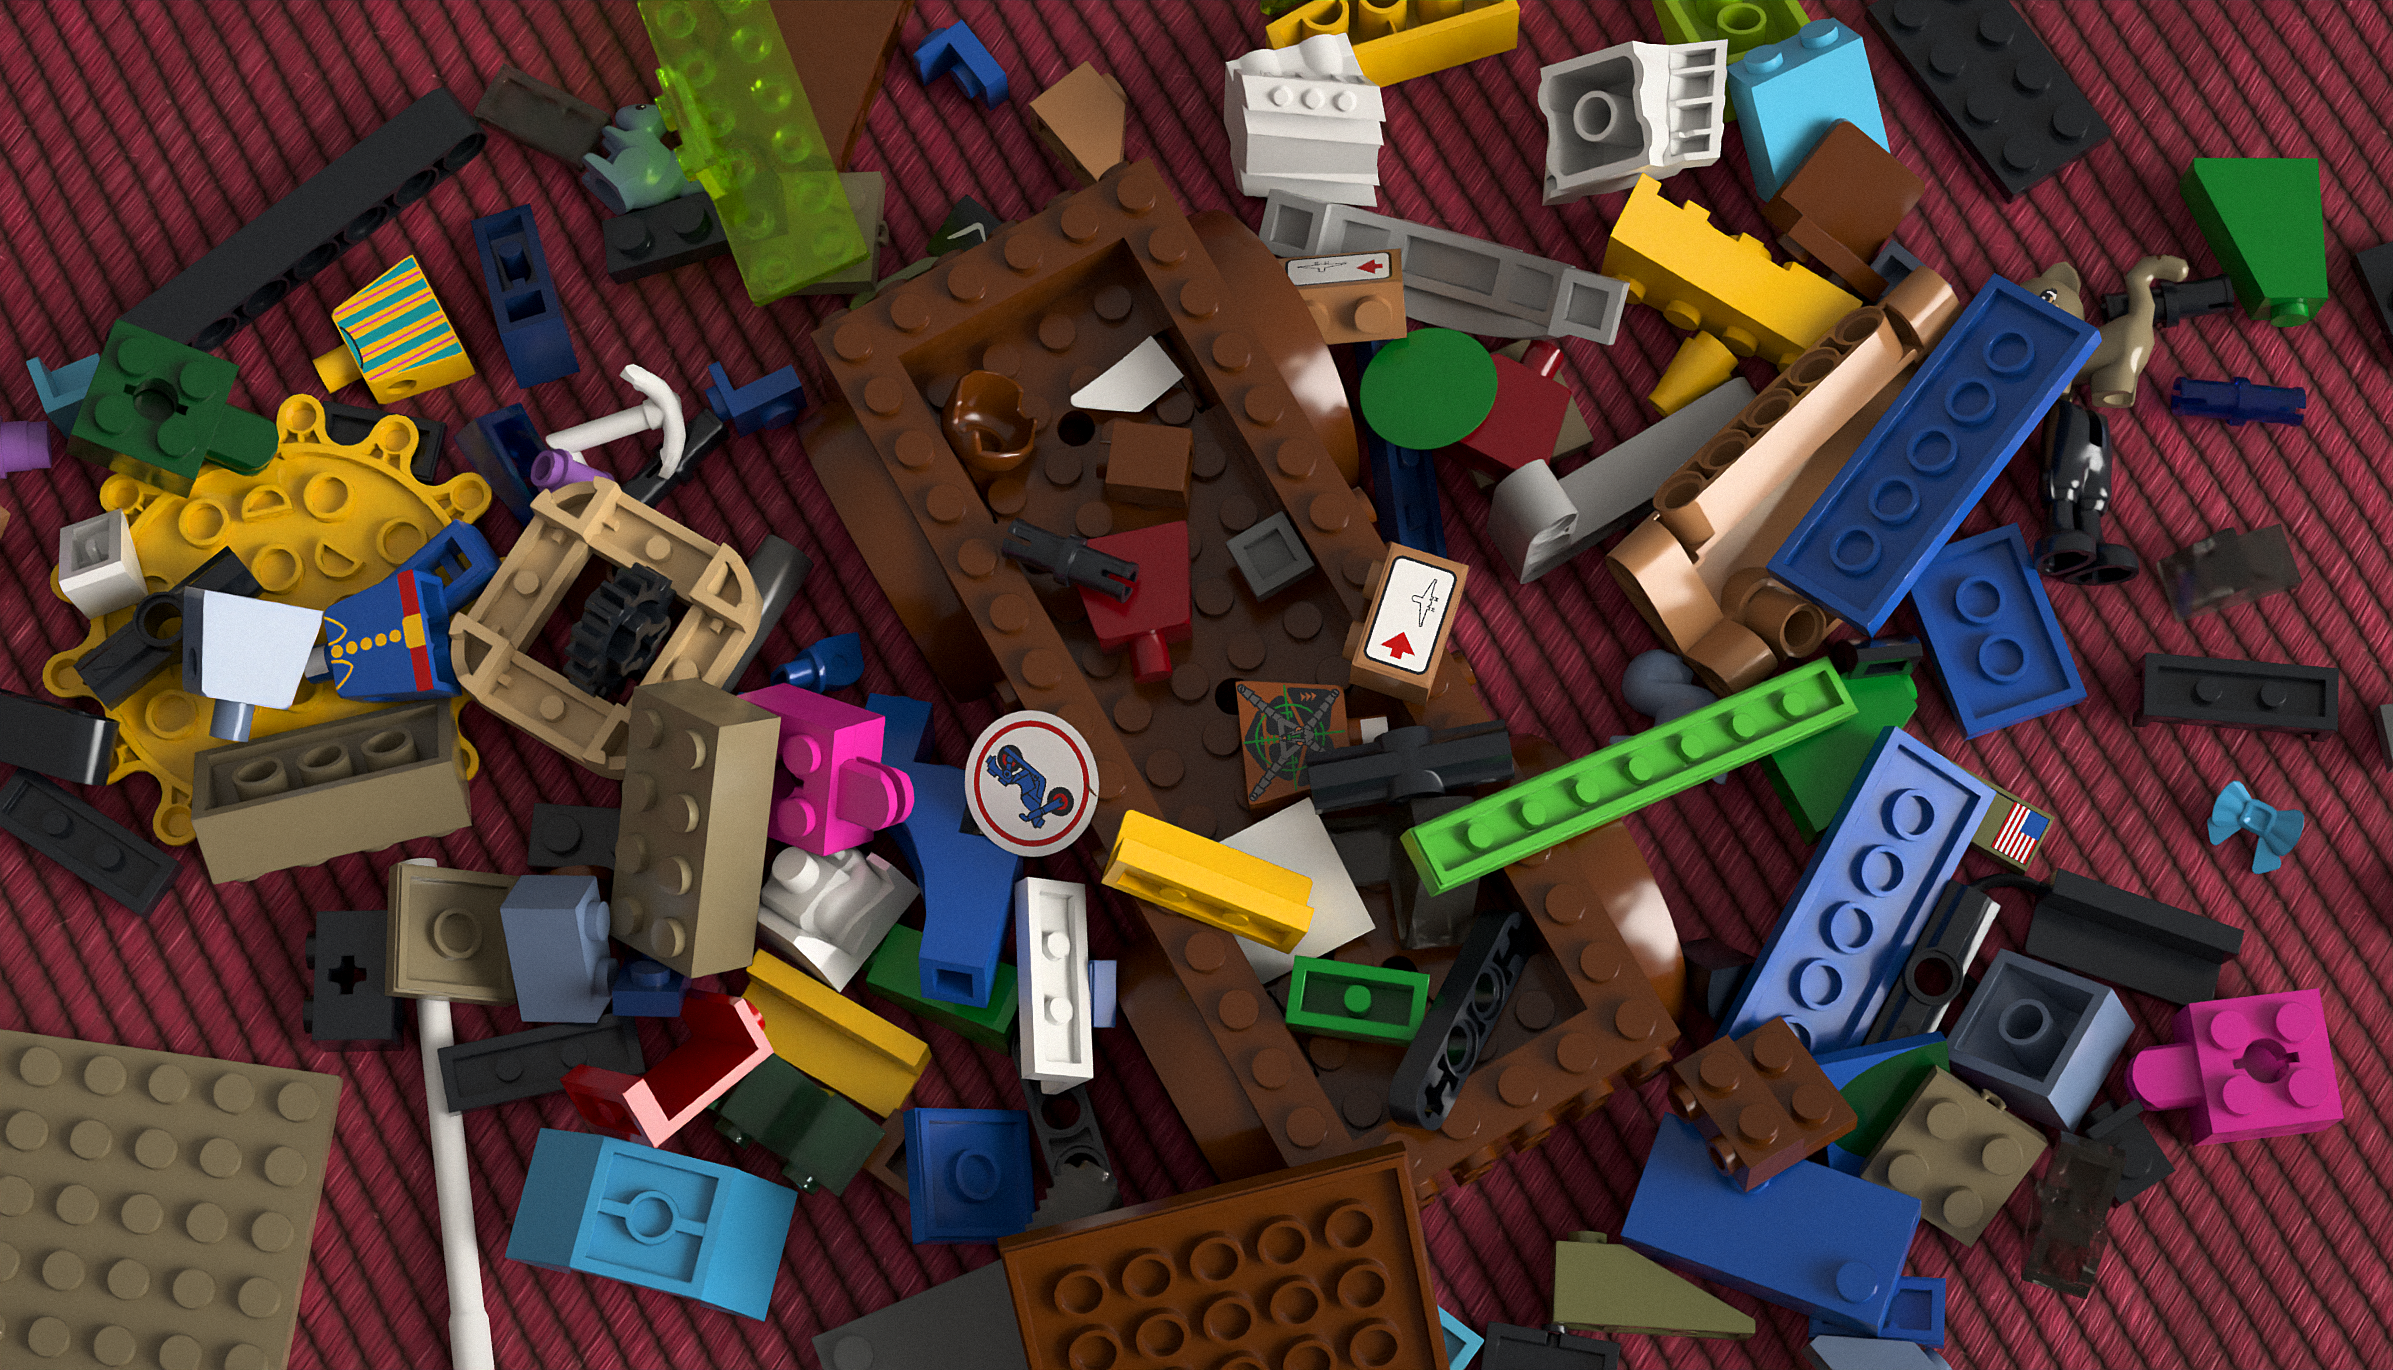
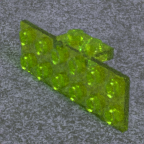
[637,0,870,307]

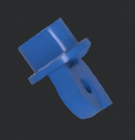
[770,632,865,694]

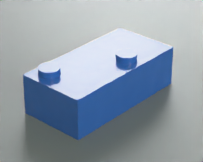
[1621,1111,1922,1339]

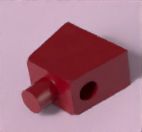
[1431,340,1572,484]
[1075,520,1193,684]

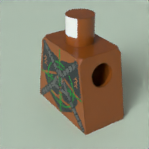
[1235,681,1388,818]

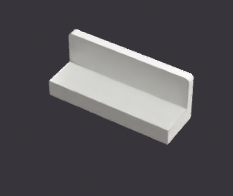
[1014,877,1093,1095]

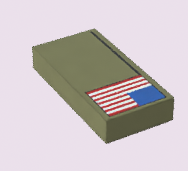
[1941,755,2055,875]

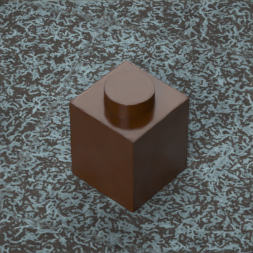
[1096,421,1196,509]

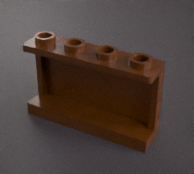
[693,0,916,174]

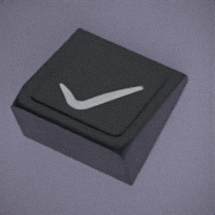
[925,194,1002,257]

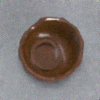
[940,369,1038,472]

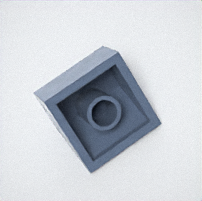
[1946,948,2135,1135]

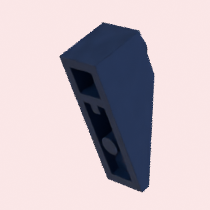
[471,203,580,390]

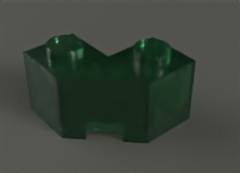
[706,1053,886,1197]

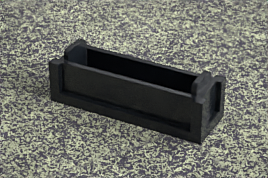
[2132,652,2339,742]

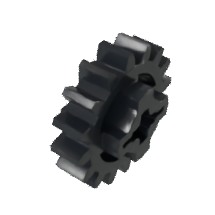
[563,562,677,700]

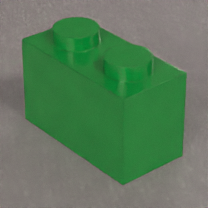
[1285,955,1430,1048]

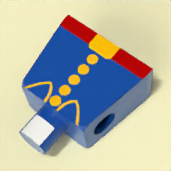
[304,569,462,703]

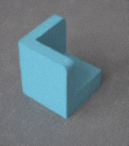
[26,353,101,439]

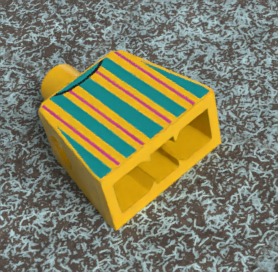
[312,254,476,404]

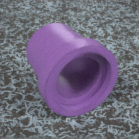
[0,416,52,479]

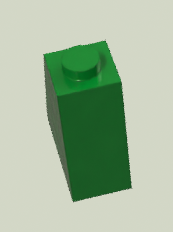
[2179,158,2328,327]
[1756,671,1918,847]
[862,923,1020,1058]

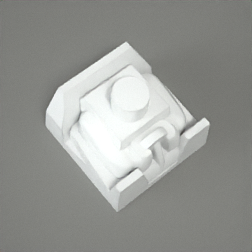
[756,846,920,993]

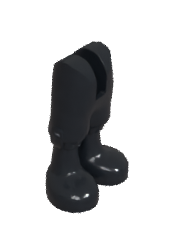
[2034,399,2139,586]

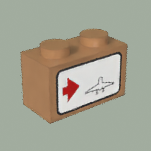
[1277,248,1407,345]
[1341,542,1469,707]

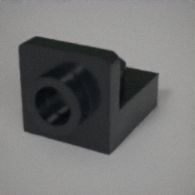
[2071,1098,2176,1208]

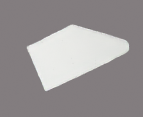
[1071,336,1184,412]

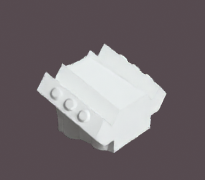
[1224,32,1386,207]
[1538,39,1728,206]

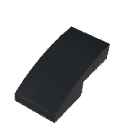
[1832,632,1923,680]

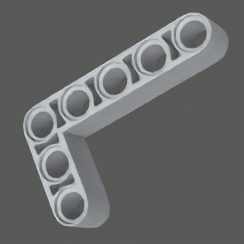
[1486,377,1757,584]

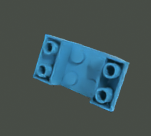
[505,1128,798,1322]

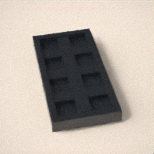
[1864,0,2112,204]

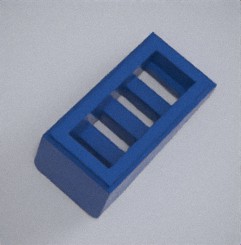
[383,519,502,617]

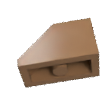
[1029,60,1128,189]

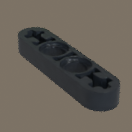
[1388,909,1533,1131]

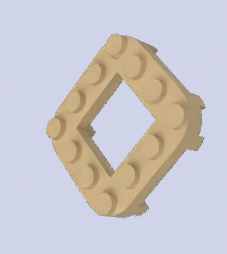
[448,476,763,780]

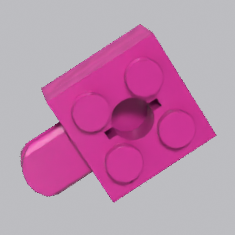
[737,683,914,857]
[2124,988,2344,1146]

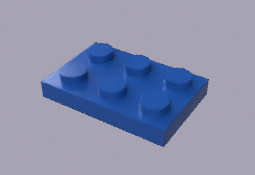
[1905,522,2088,741]

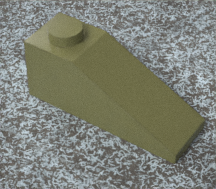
[1548,1231,1756,1341]

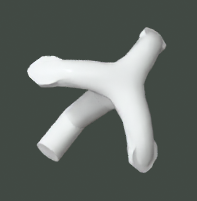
[545,364,686,479]

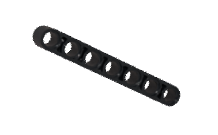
[105,87,488,354]

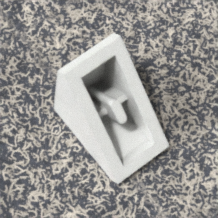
[58,508,149,620]

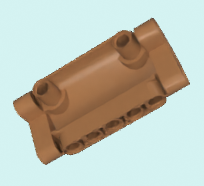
[1604,266,1964,700]

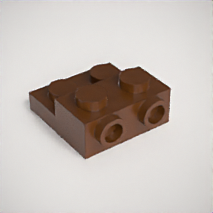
[1667,1016,1858,1193]

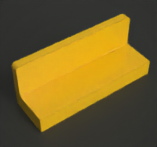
[1101,810,1314,955]
[741,948,932,1120]

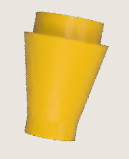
[1646,330,1738,418]

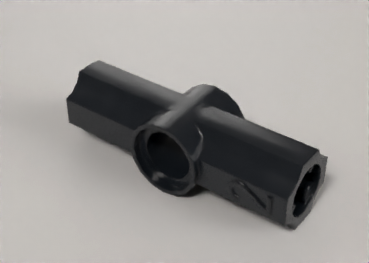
[73,545,265,711]
[1305,719,1515,815]
[1862,879,2001,1046]

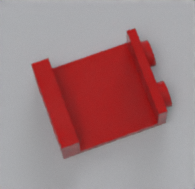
[559,988,774,1148]

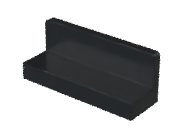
[2022,868,2245,1009]

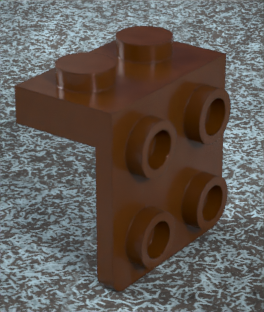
[1760,118,1925,303]

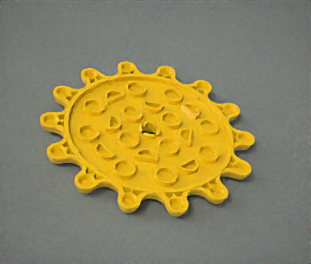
[43,394,506,847]

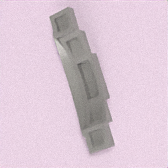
[1259,189,1630,345]

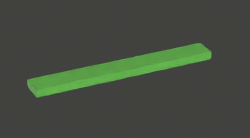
[1400,656,1859,897]

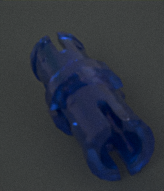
[2171,376,2306,427]

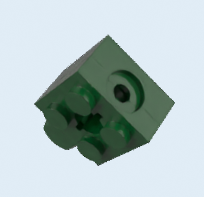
[65,318,279,499]

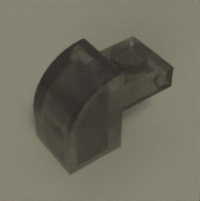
[2020,1131,2127,1299]

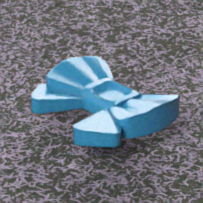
[2207,780,2304,874]

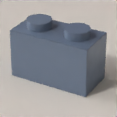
[500,875,620,1023]

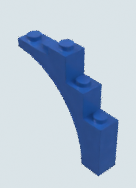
[738,692,1024,1008]

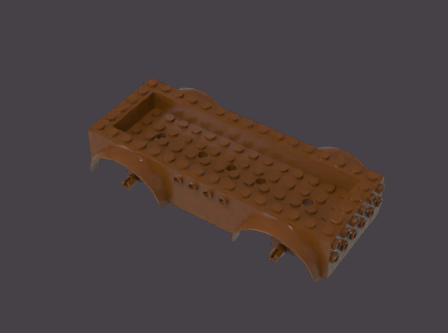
[797,156,1689,1212]

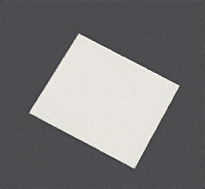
[1219,797,1376,985]

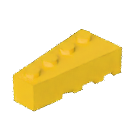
[1265,0,1520,88]
[1600,173,1863,373]

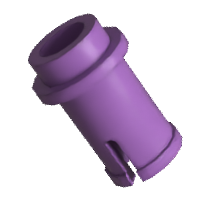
[531,448,615,493]

